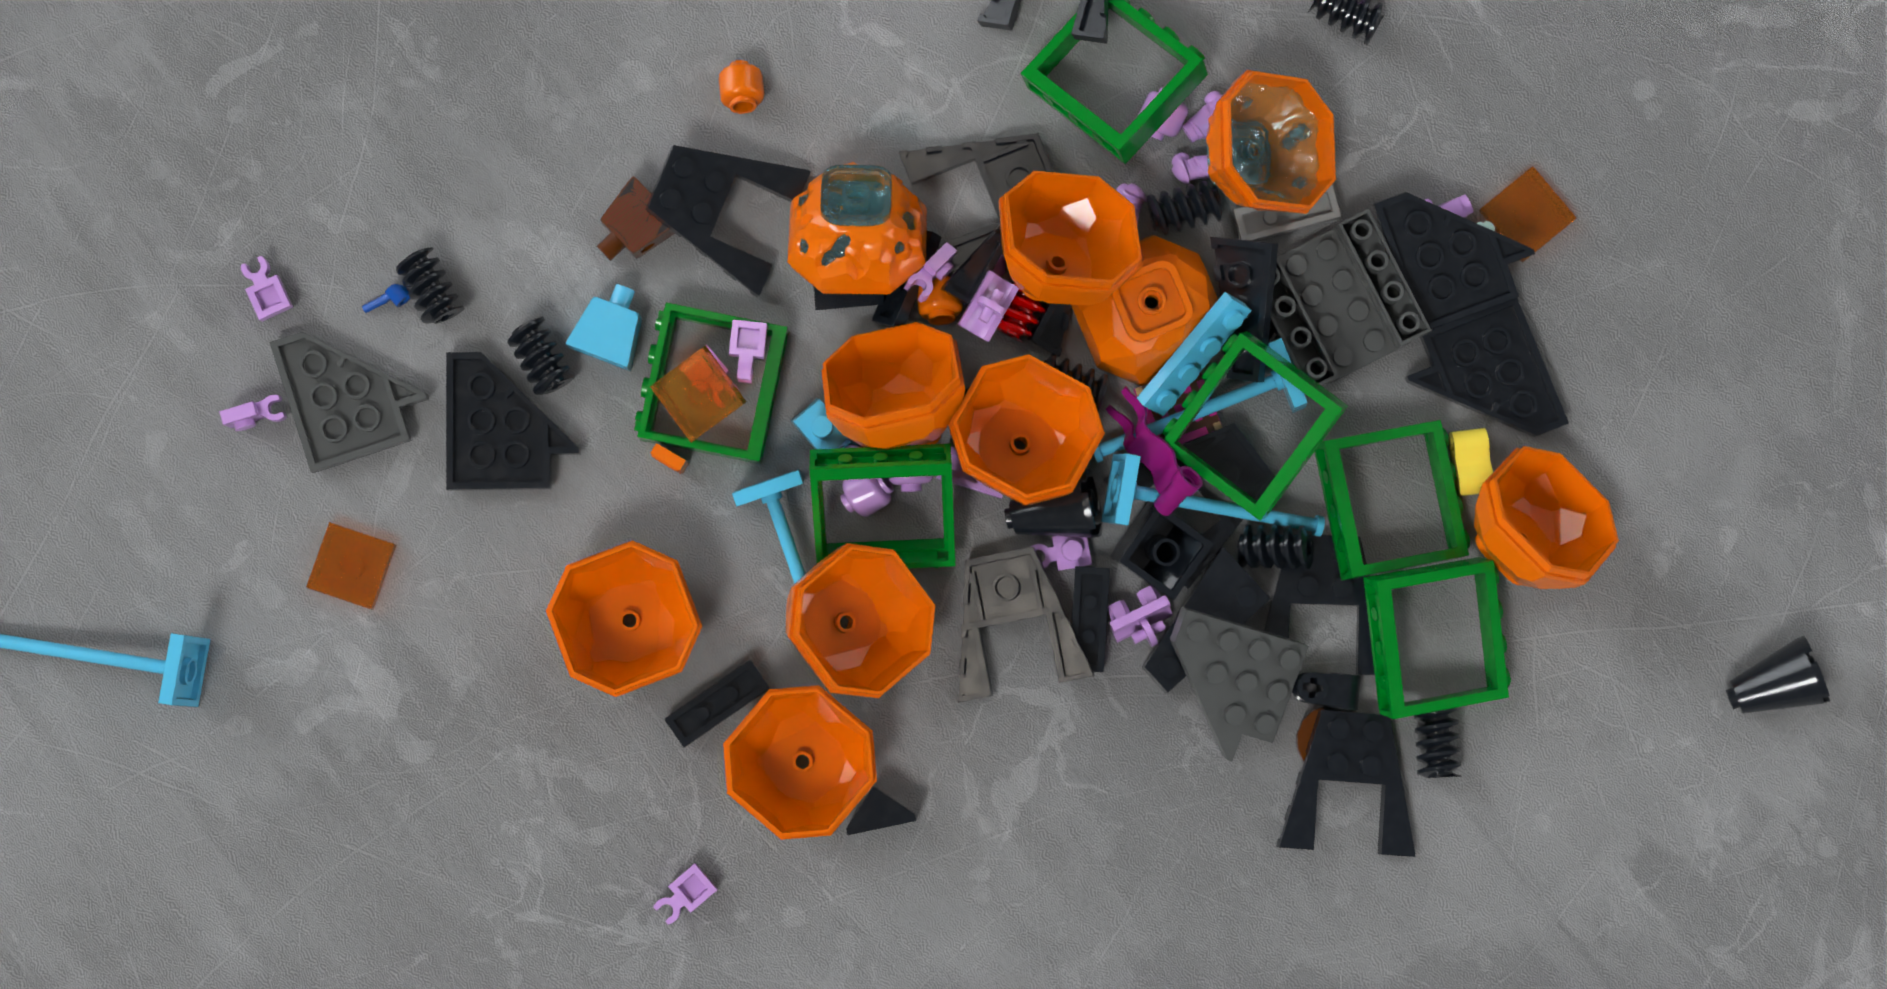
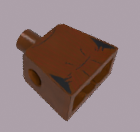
[596,176,675,261]

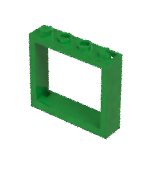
[1020,0,1208,164]
[634,302,789,465]
[1162,331,1348,521]
[1315,420,1470,581]
[809,443,956,569]
[1363,557,1511,719]

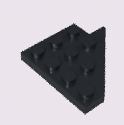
[1373,192,1535,329]
[1405,298,1569,437]
[446,352,581,491]

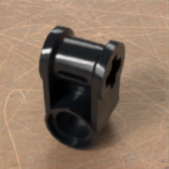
[1292,672,1361,710]

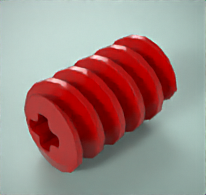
[996,282,1046,343]

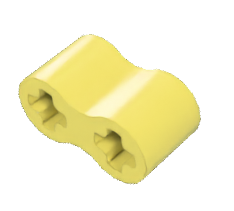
[1449,428,1493,496]

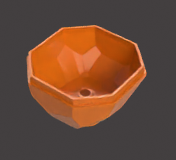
[998,171,1143,305]
[1071,235,1218,386]
[821,322,965,449]
[948,354,1105,505]
[1474,446,1619,589]
[546,540,703,697]
[786,543,935,698]
[723,685,877,840]

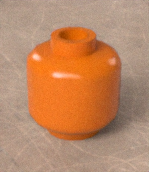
[718,60,764,114]
[917,276,963,326]

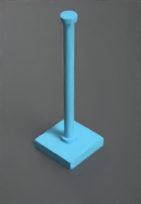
[1094,338,1308,463]
[1101,454,1325,536]
[732,469,805,584]
[0,633,211,707]

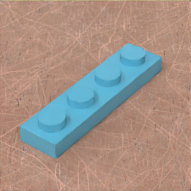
[1137,292,1252,416]

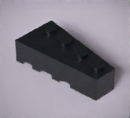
[1142,547,1271,693]

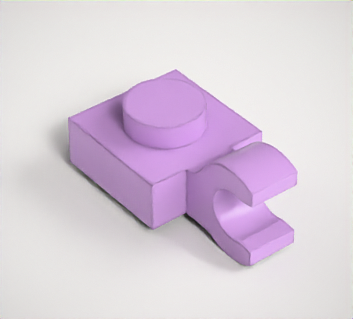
[904,242,957,303]
[729,320,768,384]
[219,395,287,431]

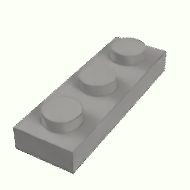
[1232,184,1341,241]

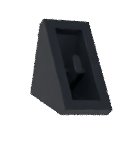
[846,786,916,835]

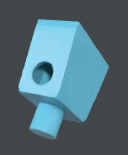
[566,284,642,371]
[790,398,858,449]

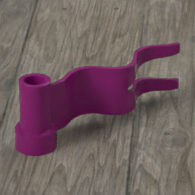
[1105,386,1203,516]

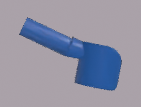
[362,284,411,313]

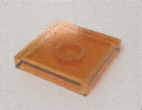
[1479,166,1577,263]
[650,346,747,443]
[306,522,396,610]

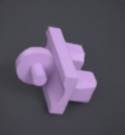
[957,270,1019,342]
[1108,585,1173,647]

